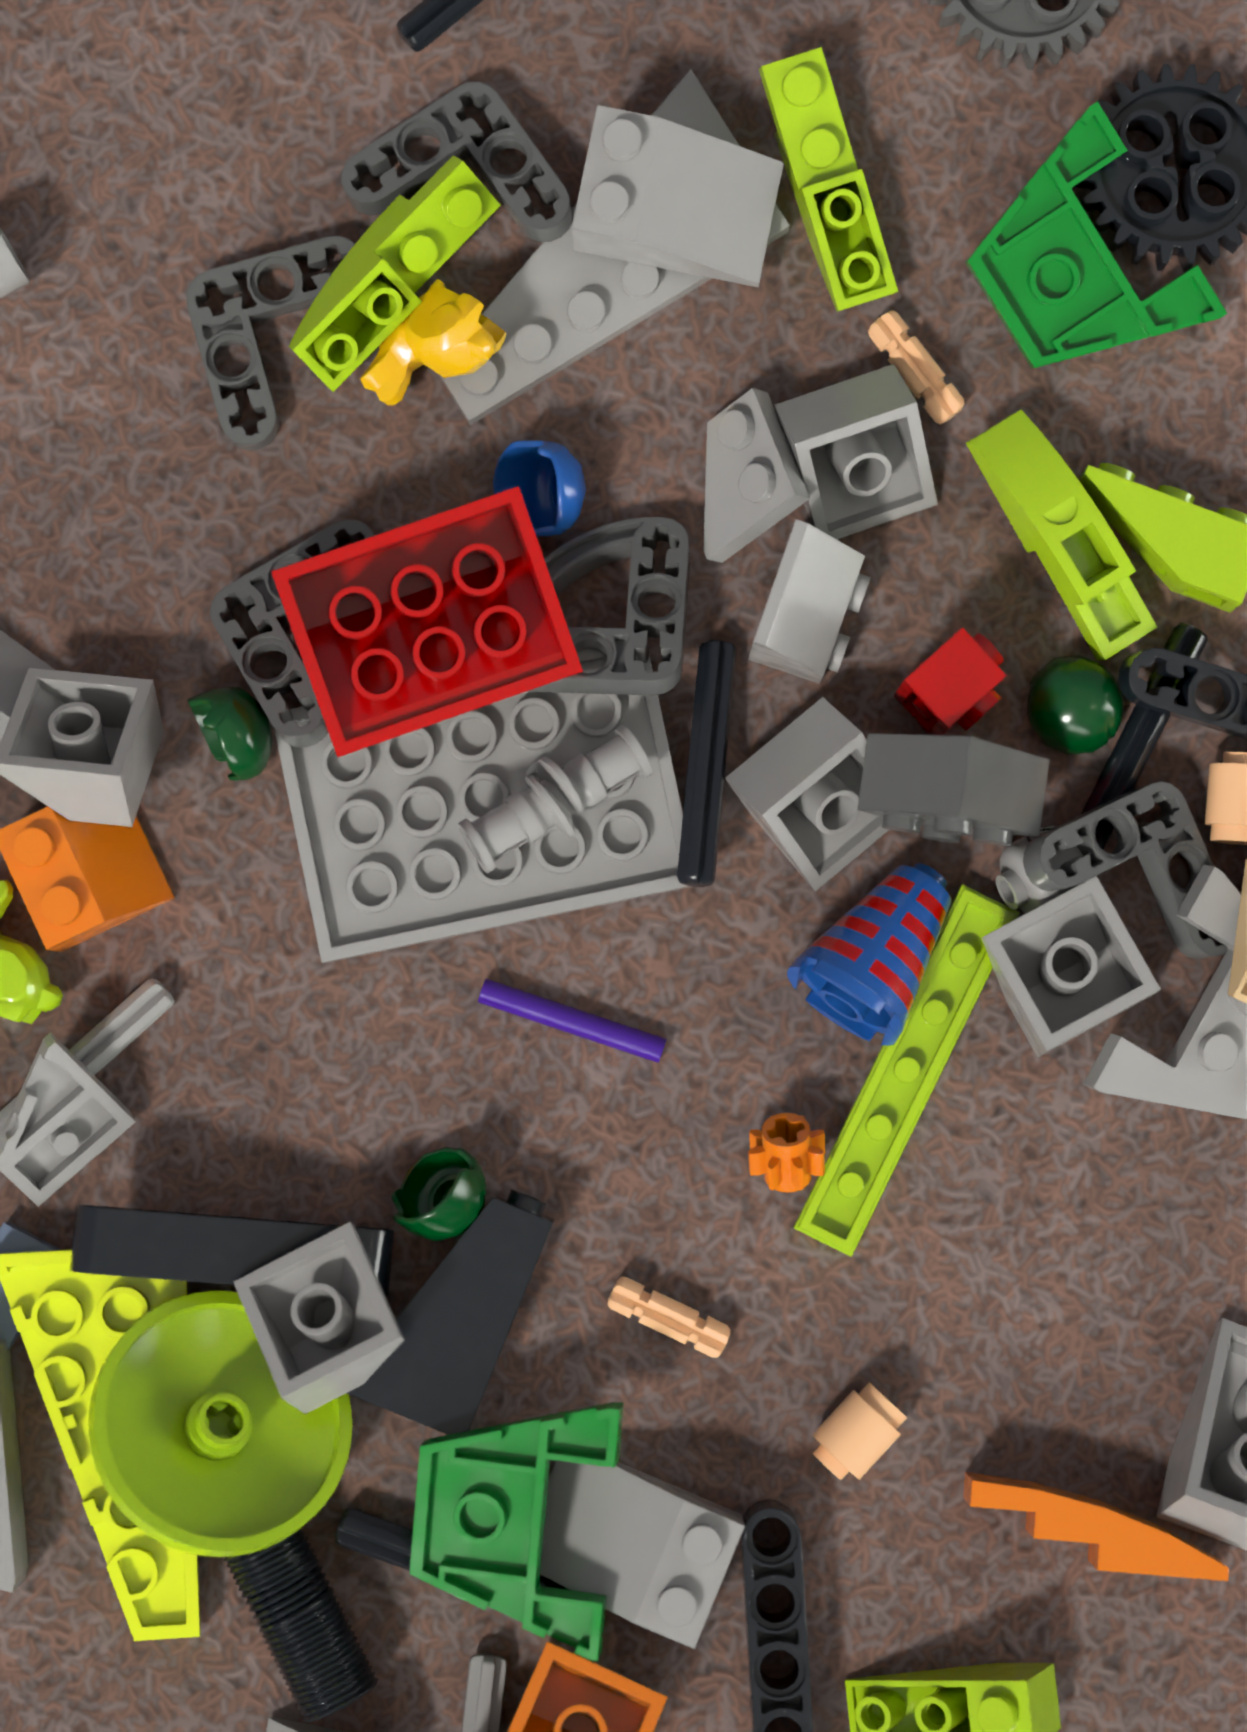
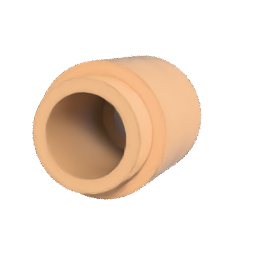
[1205,752,1247,845]
[812,1382,907,1480]

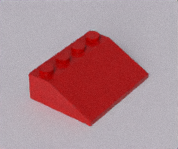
[271,486,583,758]

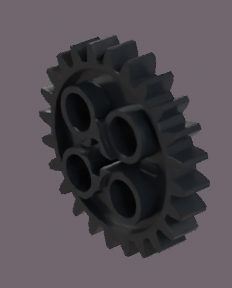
[1074,64,1247,271]

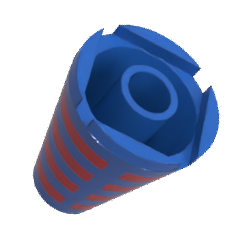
[787,863,951,1046]

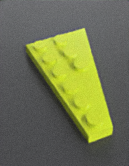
[0,1249,201,1641]

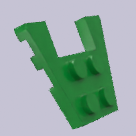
[965,101,1228,368]
[409,1402,624,1661]

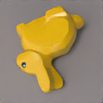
[360,279,507,406]

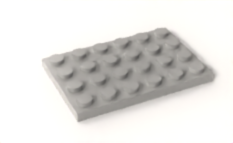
[274,648,692,963]

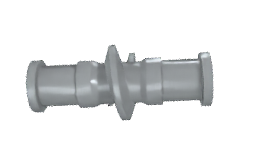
[458,725,653,873]

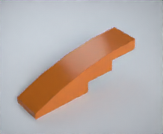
[963,1472,1229,1581]

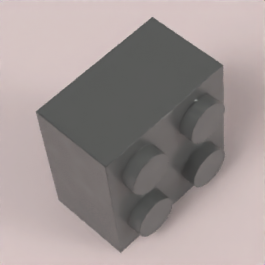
[857,734,1050,846]

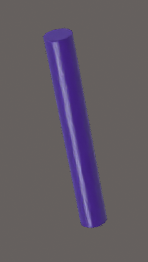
[478,979,667,1063]

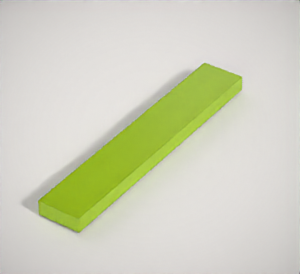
[793,884,1020,1257]

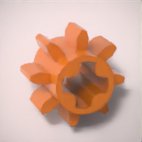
[748,1113,825,1193]

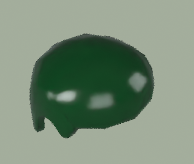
[1027,654,1124,755]
[187,686,273,781]
[391,1147,486,1242]

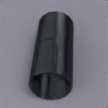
[224,1527,378,1722]

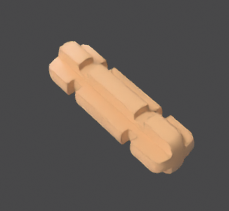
[868,310,965,424]
[608,1277,731,1358]

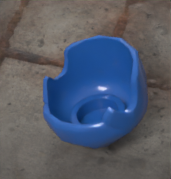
[493,440,586,537]

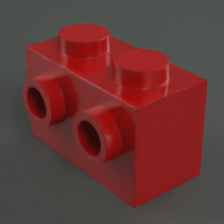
[893,627,1007,736]

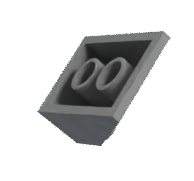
[571,105,784,287]
[1156,1318,1247,1551]
[540,1461,745,1649]

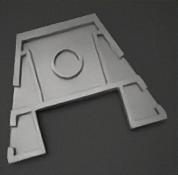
[1083,865,1247,1119]

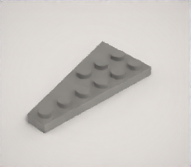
[438,70,790,425]

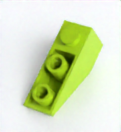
[1078,463,1247,613]
[845,1663,1061,1732]

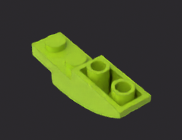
[759,47,898,312]
[288,155,501,392]
[966,410,1157,660]

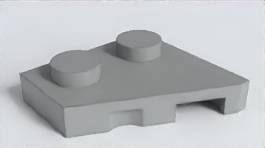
[703,388,811,563]
[0,1032,136,1207]

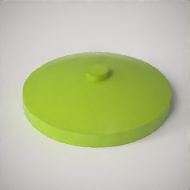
[88,1291,353,1557]

